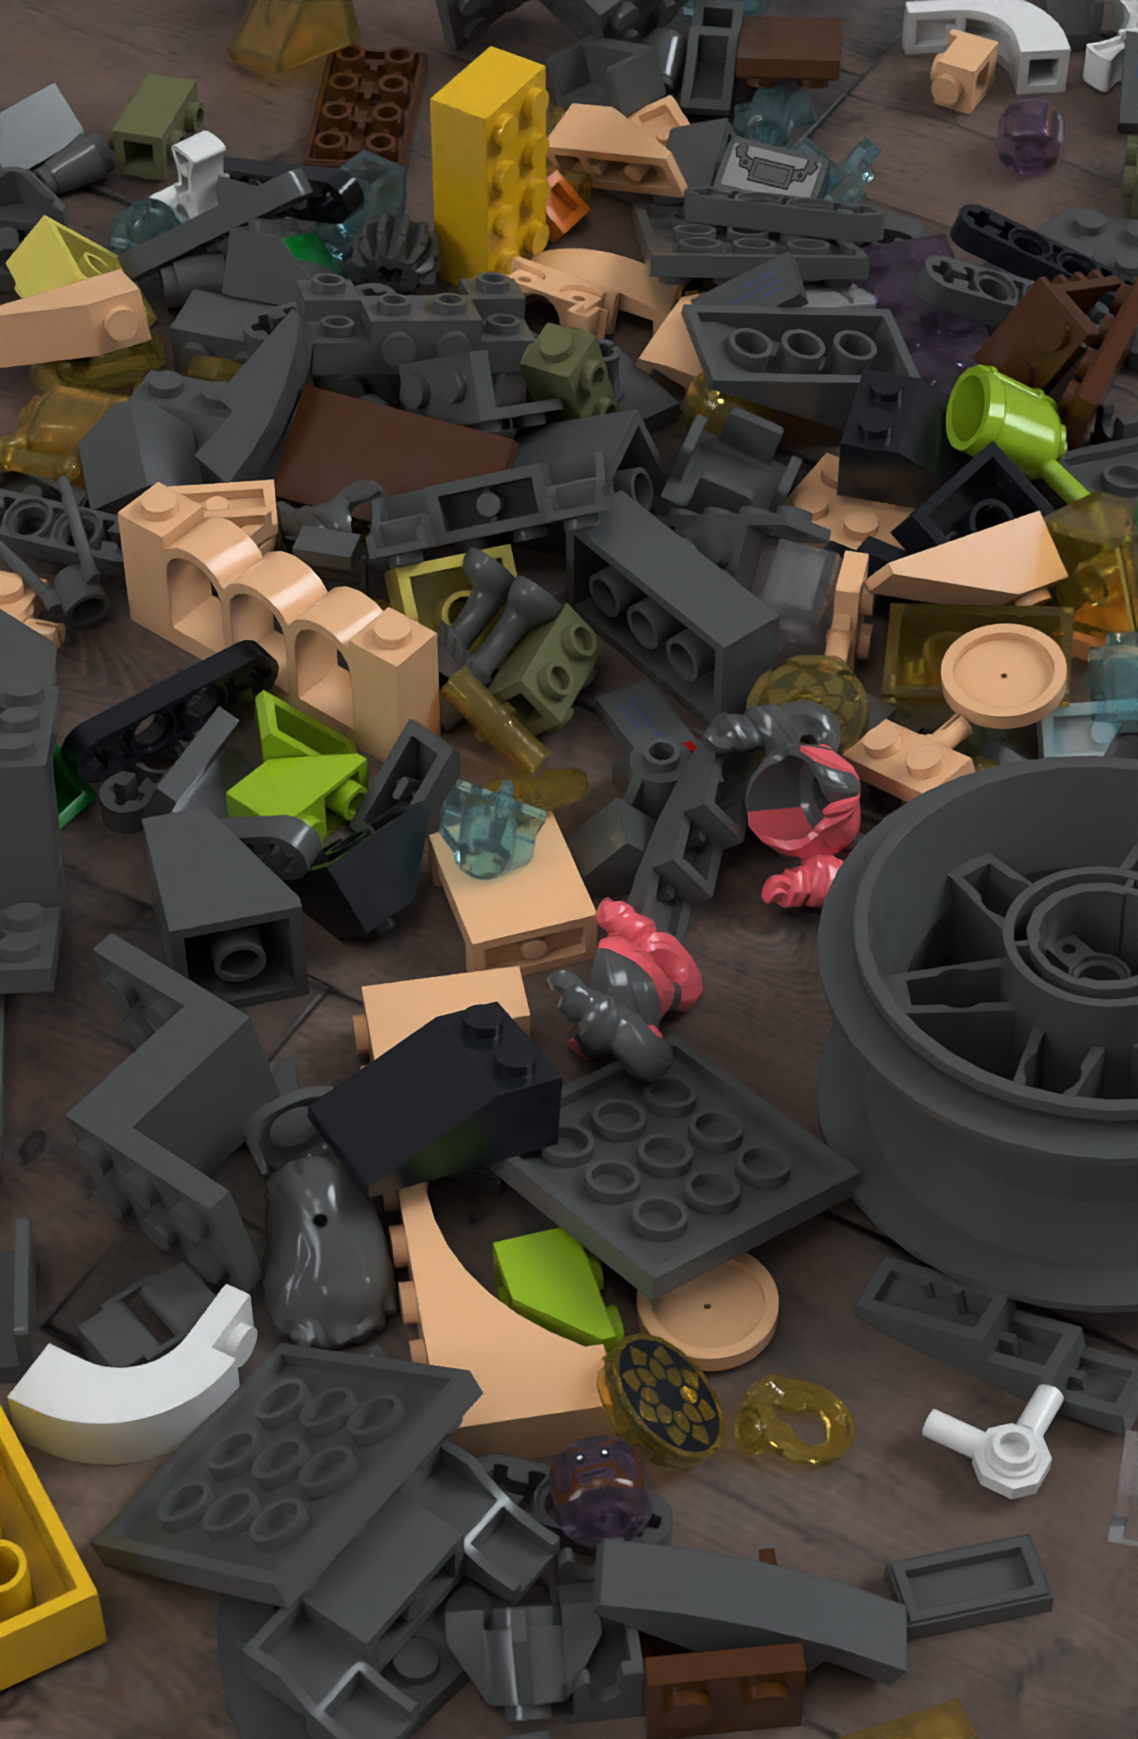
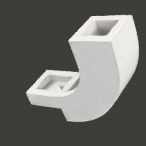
[902,0,1071,95]
[7,1284,257,1465]

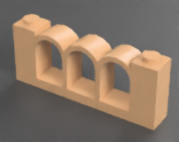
[117,482,441,763]

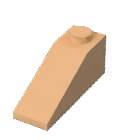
[547,103,688,198]
[0,269,152,368]
[864,510,1068,613]

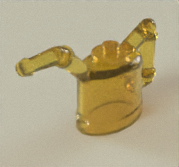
[0,361,132,483]

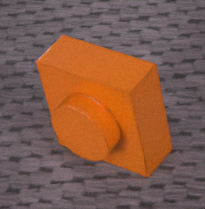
[546,169,591,244]

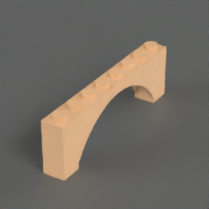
[351,966,617,1459]

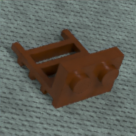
[973,269,1122,395]
[638,1548,806,1739]

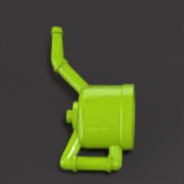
[945,364,1120,561]

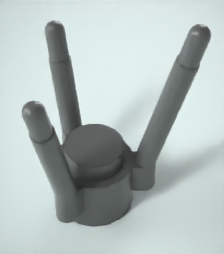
[0,475,111,627]

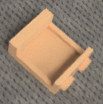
[428,807,598,976]

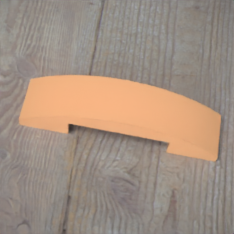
[531,248,699,336]

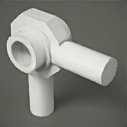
[922,1384,1064,1499]

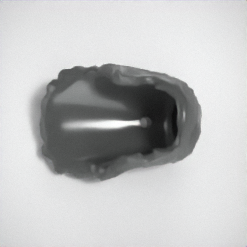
[258,1153,398,1349]

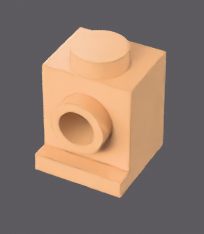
[930,29,999,115]

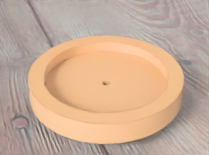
[941,623,1067,729]
[636,1252,779,1371]

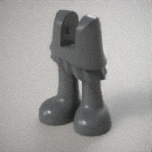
[437,547,562,732]

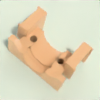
[476,256,621,339]

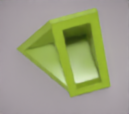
[255,690,357,764]

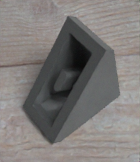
[348,719,462,840]
[565,797,657,899]

